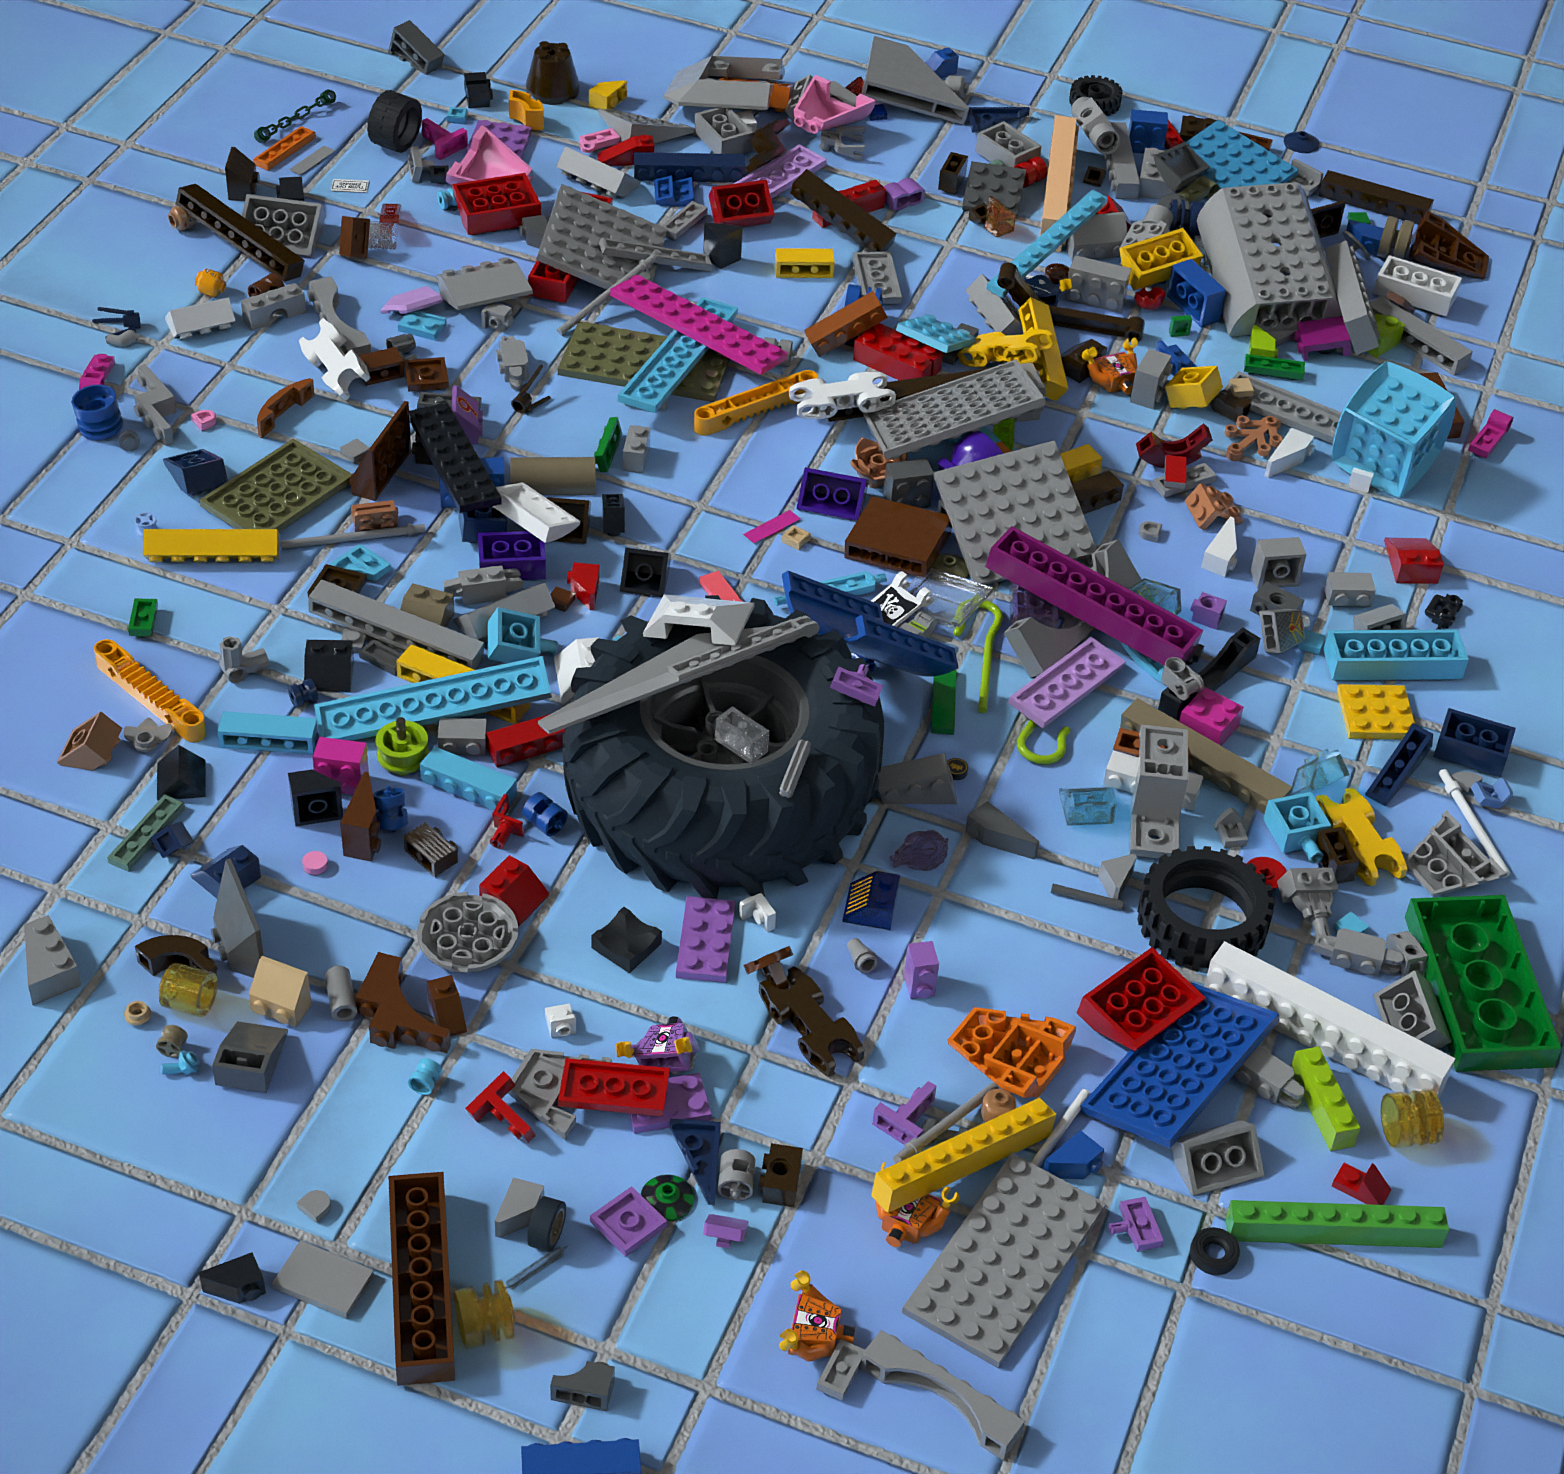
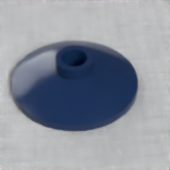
[1283,131,1319,153]

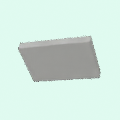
[272,1240,374,1319]

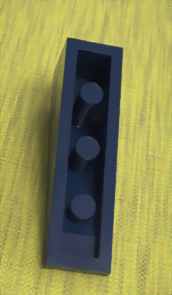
[1365,724,1433,806]

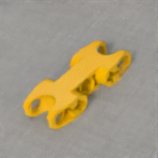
[957,329,1055,367]
[1316,787,1407,886]

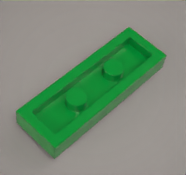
[1244,354,1305,380]
[594,417,623,472]

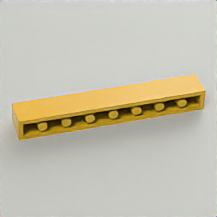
[871,1097,1056,1213]

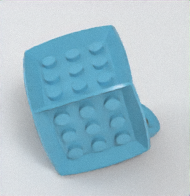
[1332,361,1456,498]

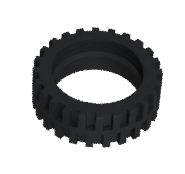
[1137,846,1275,971]

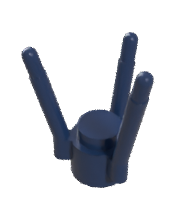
[92,307,141,339]

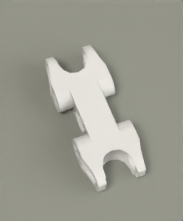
[299,318,370,401]
[789,372,896,419]

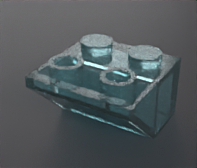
[1059,786,1117,826]

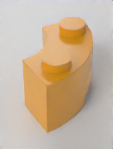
[509,90,544,131]

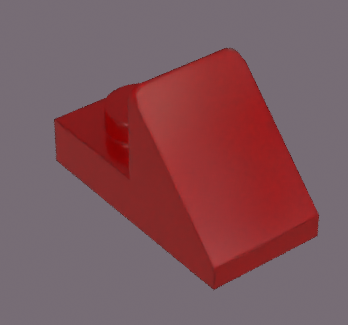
[1331,1162,1391,1205]

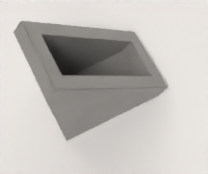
[1098,854,1137,900]

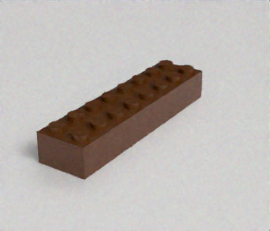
[388,1172,455,1386]

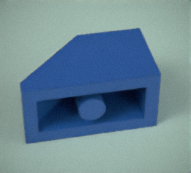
[926,48,959,79]
[1346,219,1384,256]
[1043,1130,1104,1179]

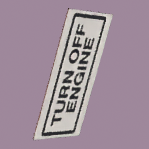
[331,179,369,192]

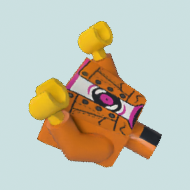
[1082,338,1138,395]
[875,1162,960,1247]
[779,1270,856,1362]

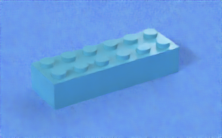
[1323,629,1469,680]

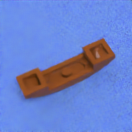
[257,378,315,438]

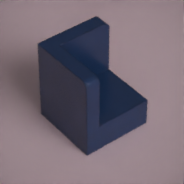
[150,821,193,858]

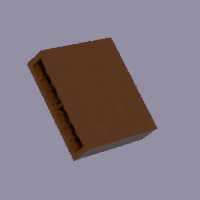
[844,496,952,578]

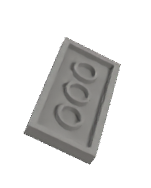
[852,251,902,305]

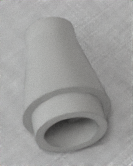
[847,938,877,973]

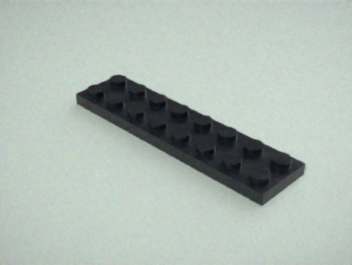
[409,403,502,513]

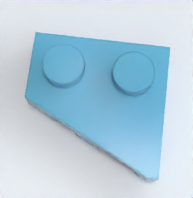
[329,544,391,581]

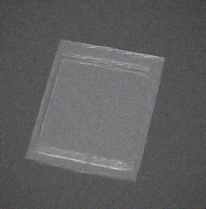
[906,568,994,628]

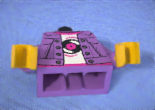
[616,1016,699,1072]

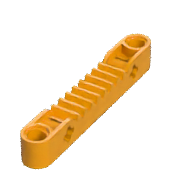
[694,370,818,436]
[94,639,206,742]

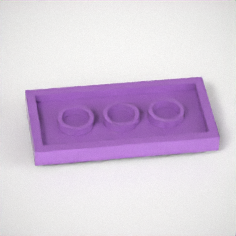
[676,896,736,983]

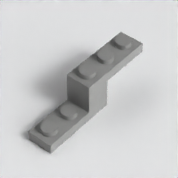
[134,364,176,446]

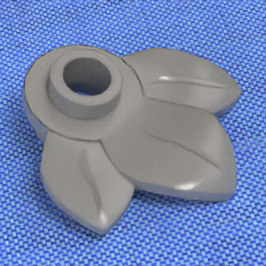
[124,717,172,752]

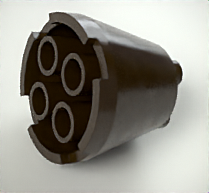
[526,41,579,105]

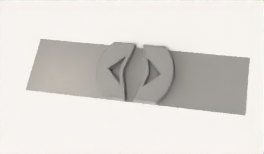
[289,146,335,175]

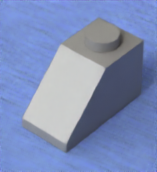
[495,1177,544,1238]

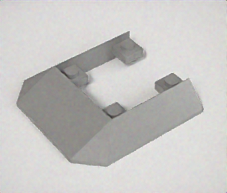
[664,56,785,110]

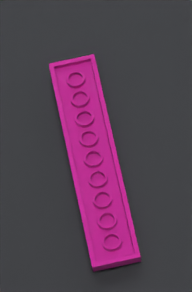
[610,275,788,375]

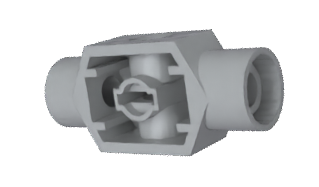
[1071,97,1120,154]
[1119,205,1173,266]

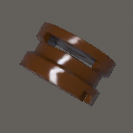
[1044,263,1069,284]

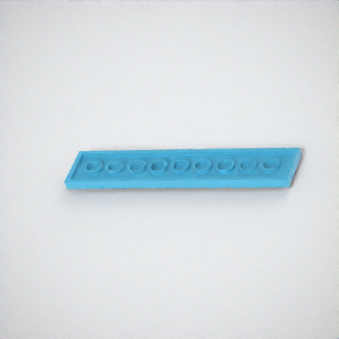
[618,297,738,413]
[314,656,552,741]

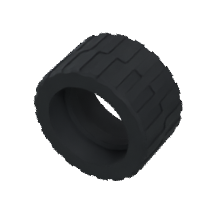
[367,90,422,153]

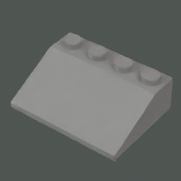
[235,194,326,257]
[437,257,533,310]

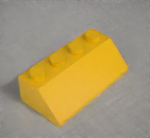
[1120,228,1203,290]

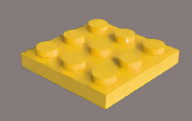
[1337,684,1415,739]

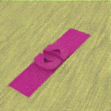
[743,510,801,543]

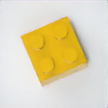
[1165,366,1223,409]

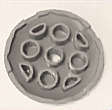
[417,892,518,973]

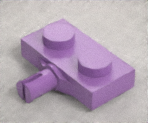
[830,664,883,707]
[1109,1196,1164,1252]

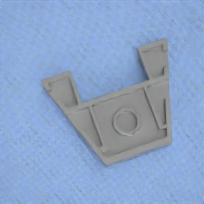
[508,1049,612,1139]

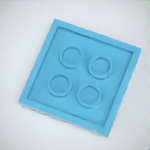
[896,314,976,353]

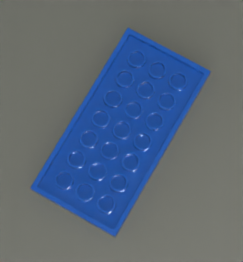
[1081,982,1279,1148]

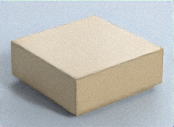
[1228,378,1254,397]
[781,525,811,550]

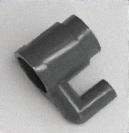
[386,334,418,361]

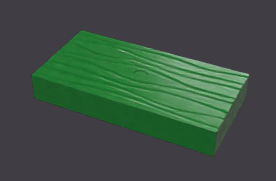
[1405,895,1562,1072]

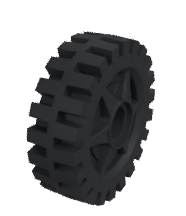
[1069,75,1123,116]

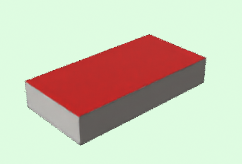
[1164,455,1186,489]

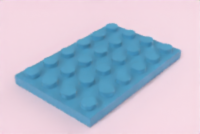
[1185,120,1299,191]

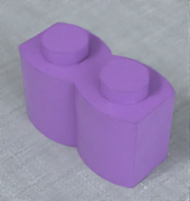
[883,178,925,211]

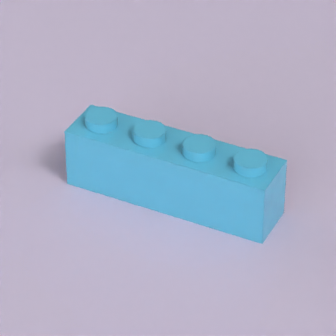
[217,711,318,755]
[420,746,517,813]

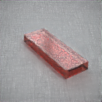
[379,203,402,223]

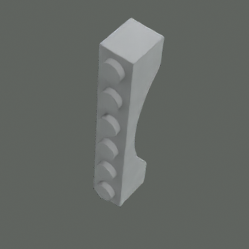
[307,276,371,355]
[860,1330,1025,1461]

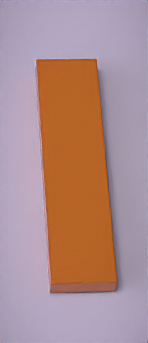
[253,126,316,171]

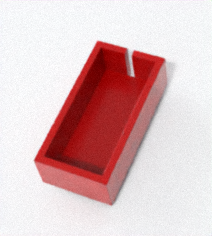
[853,323,943,380]

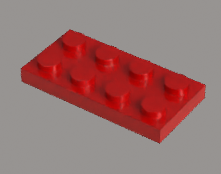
[558,1058,670,1117]

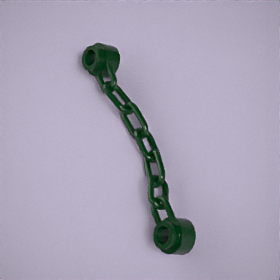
[254,89,336,143]

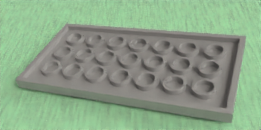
[902,1153,1106,1368]

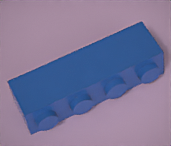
[521,1438,641,1474]

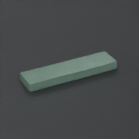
[107,794,185,872]

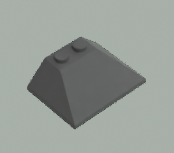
[211,858,264,978]

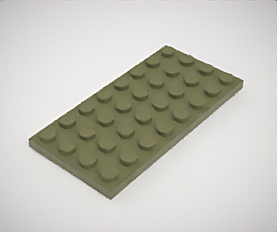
[558,321,731,402]

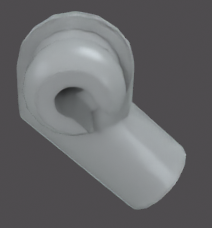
[106,330,138,347]

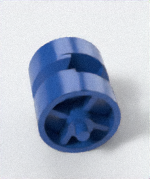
[373,785,409,832]
[522,792,568,836]

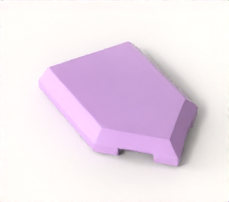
[380,286,443,314]

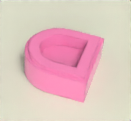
[191,410,216,431]

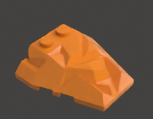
[948,1007,1076,1098]

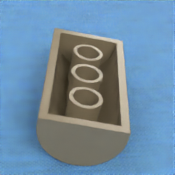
[510,457,596,495]

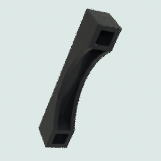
[1158,628,1261,721]

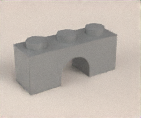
[241,283,306,330]

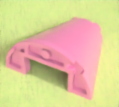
[794,75,875,134]
[446,125,533,185]

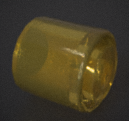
[158,963,218,1017]

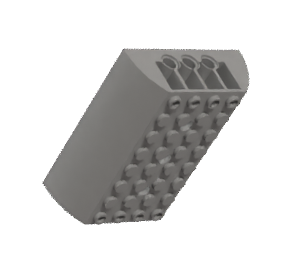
[1197,182,1342,337]

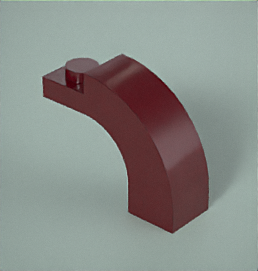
[1136,423,1213,468]

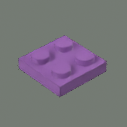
[590,1186,667,1257]

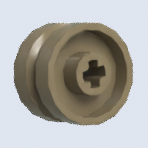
[1377,216,1415,260]

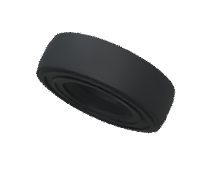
[1190,1227,1240,1275]

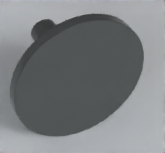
[1342,231,1371,260]

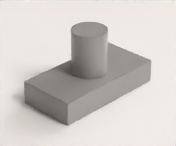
[407,145,434,183]

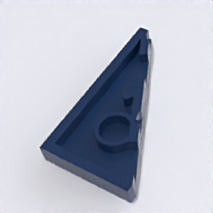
[967,107,1030,133]
[670,1118,721,1205]

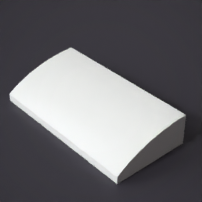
[493,482,580,543]

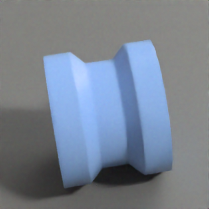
[134,512,158,539]

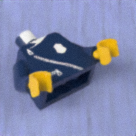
[1012,273,1073,307]

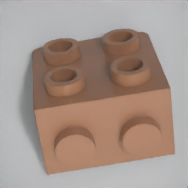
[1185,483,1243,530]
[351,500,399,532]

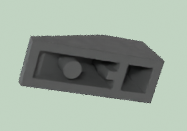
[965,801,1040,860]

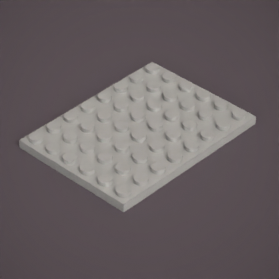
[862,360,1046,459]

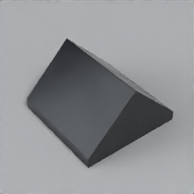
[703,222,743,269]
[157,745,206,801]

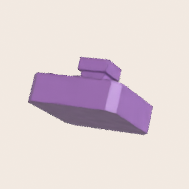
[703,1214,749,1248]

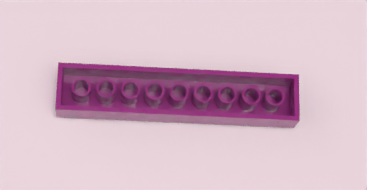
[985,526,1204,666]

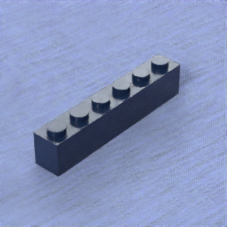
[634,152,746,182]

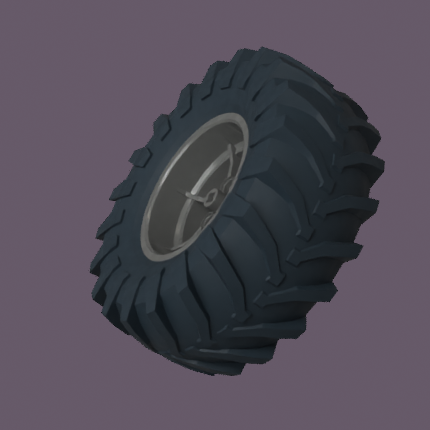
[563,595,884,899]

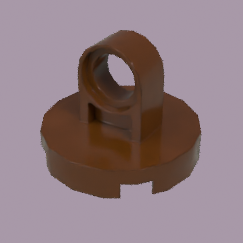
[743,946,793,989]

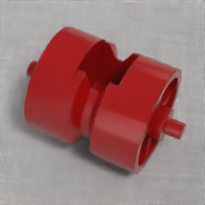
[1014,157,1048,188]

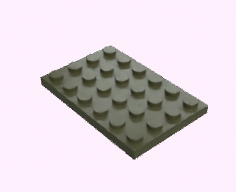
[200,439,352,532]

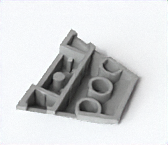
[1405,810,1507,897]

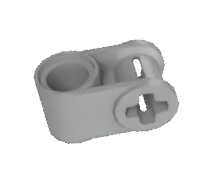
[1161,657,1204,700]

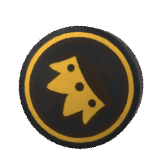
[947,758,968,780]

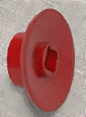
[1246,857,1287,889]

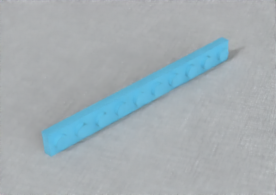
[986,190,1108,298]

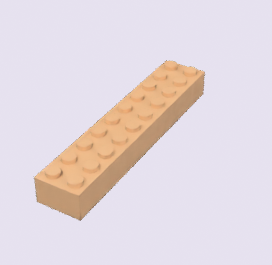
[1040,115,1079,252]

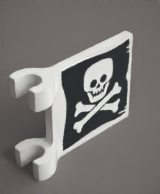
[871,571,934,627]

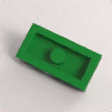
[128,598,158,636]

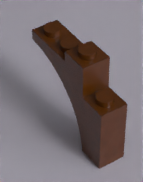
[356,952,451,1053]

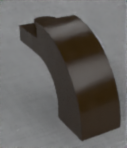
[135,935,218,988]

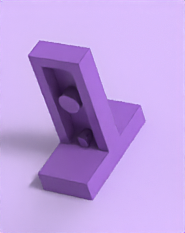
[872,1081,937,1145]

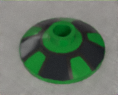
[641,1174,694,1221]

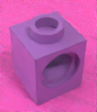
[1190,592,1227,629]

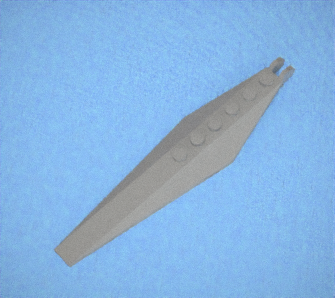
[538,615,820,734]

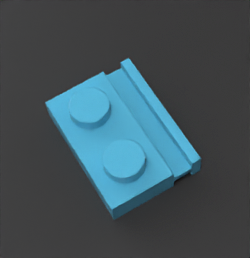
[398,311,446,341]

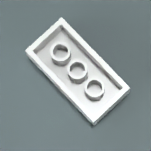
[1373,255,1462,316]

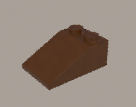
[340,772,381,862]

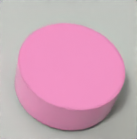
[302,851,328,875]

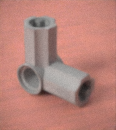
[219,636,269,683]

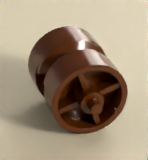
[248,273,285,297]

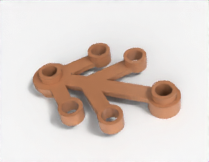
[1224,415,1283,461]

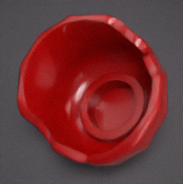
[1134,286,1166,310]

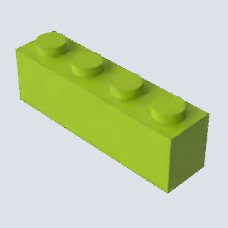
[1291,1046,1360,1151]

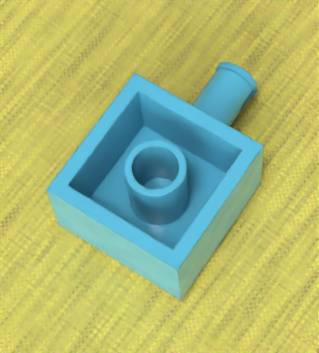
[488,607,558,663]
[1263,792,1331,863]

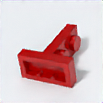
[465,1071,536,1143]

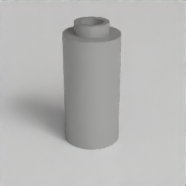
[325,965,358,1022]

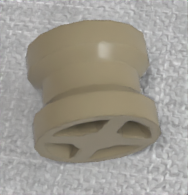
[156,1025,188,1058]

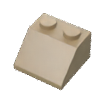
[249,956,311,1027]

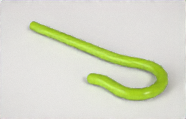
[953,599,1004,713]
[1017,719,1071,765]

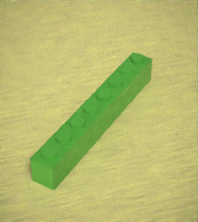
[1225,1200,1449,1248]

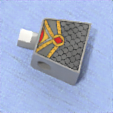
[1259,609,1310,653]

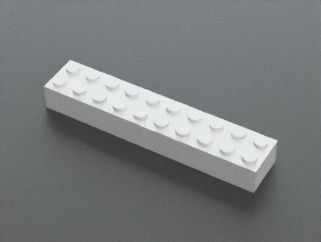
[1204,941,1455,1110]

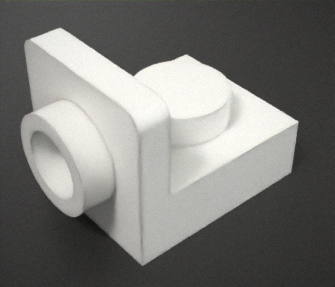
[739,893,776,932]
[545,1004,576,1038]

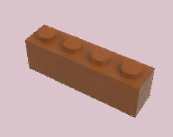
[804,291,888,357]

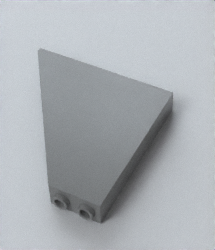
[861,36,969,125]

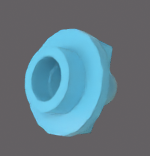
[161,1050,200,1076]

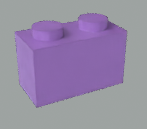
[904,941,939,999]

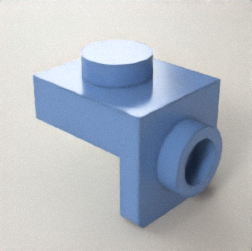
[1470,778,1514,810]

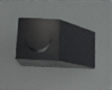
[198,1252,266,1304]

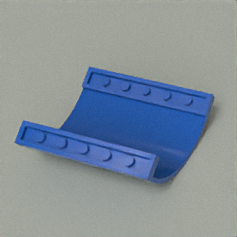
[782,571,959,677]

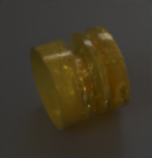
[1380,1089,1444,1148]
[453,1279,515,1350]

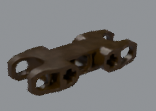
[759,966,865,1077]

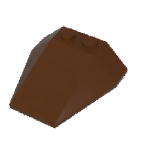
[1409,210,1489,279]

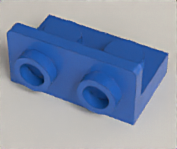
[1156,340,1197,376]

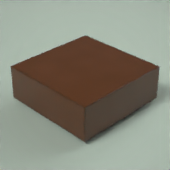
[550,586,576,612]

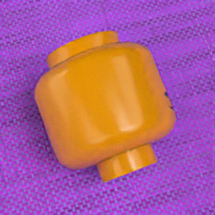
[195,268,226,297]

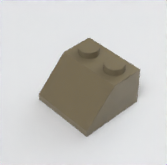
[400,583,455,627]

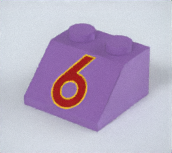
[452,386,483,444]

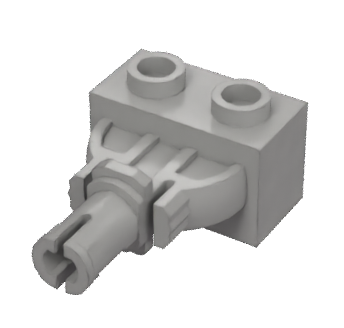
[1277,868,1339,937]

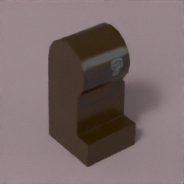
[1210,390,1252,422]

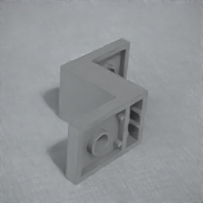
[1130,724,1188,858]

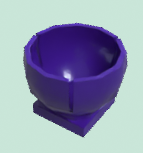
[937,430,1003,470]

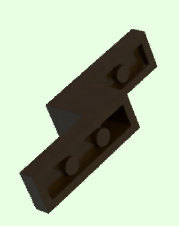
[745,118,790,174]

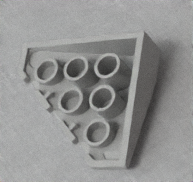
[598,108,695,144]

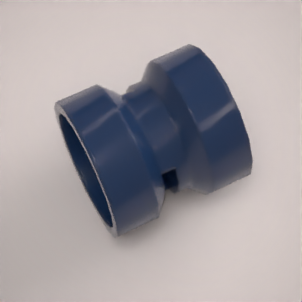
[287,678,318,708]

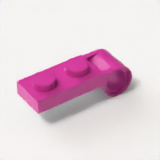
[79,354,115,390]
[1468,409,1514,459]

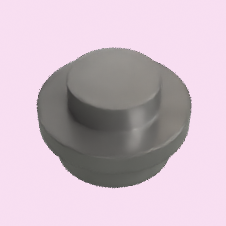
[118,430,140,451]

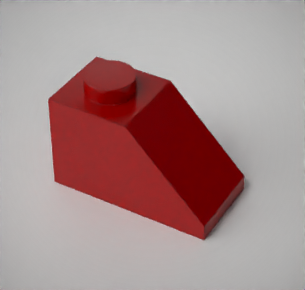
[567,562,600,610]

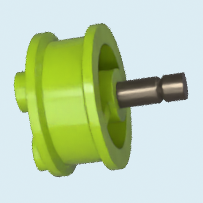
[376,717,429,776]

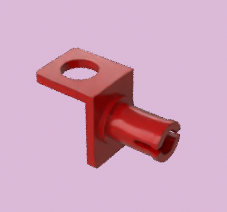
[490,794,525,849]

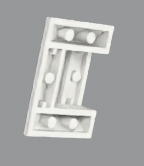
[643,595,754,645]

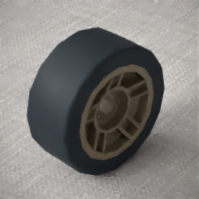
[527,1196,566,1252]

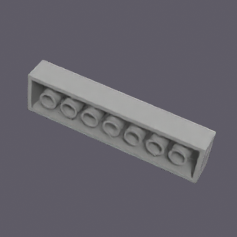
[1325,240,1381,355]

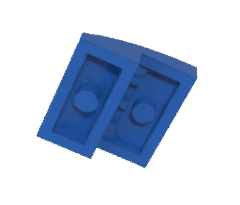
[654,175,695,207]

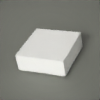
[1348,468,1374,493]

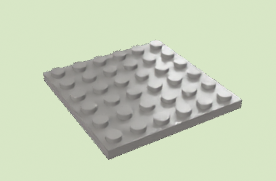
[536,184,667,290]
[933,440,1097,588]

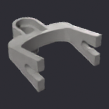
[819,126,865,161]

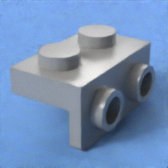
[1287,159,1323,197]

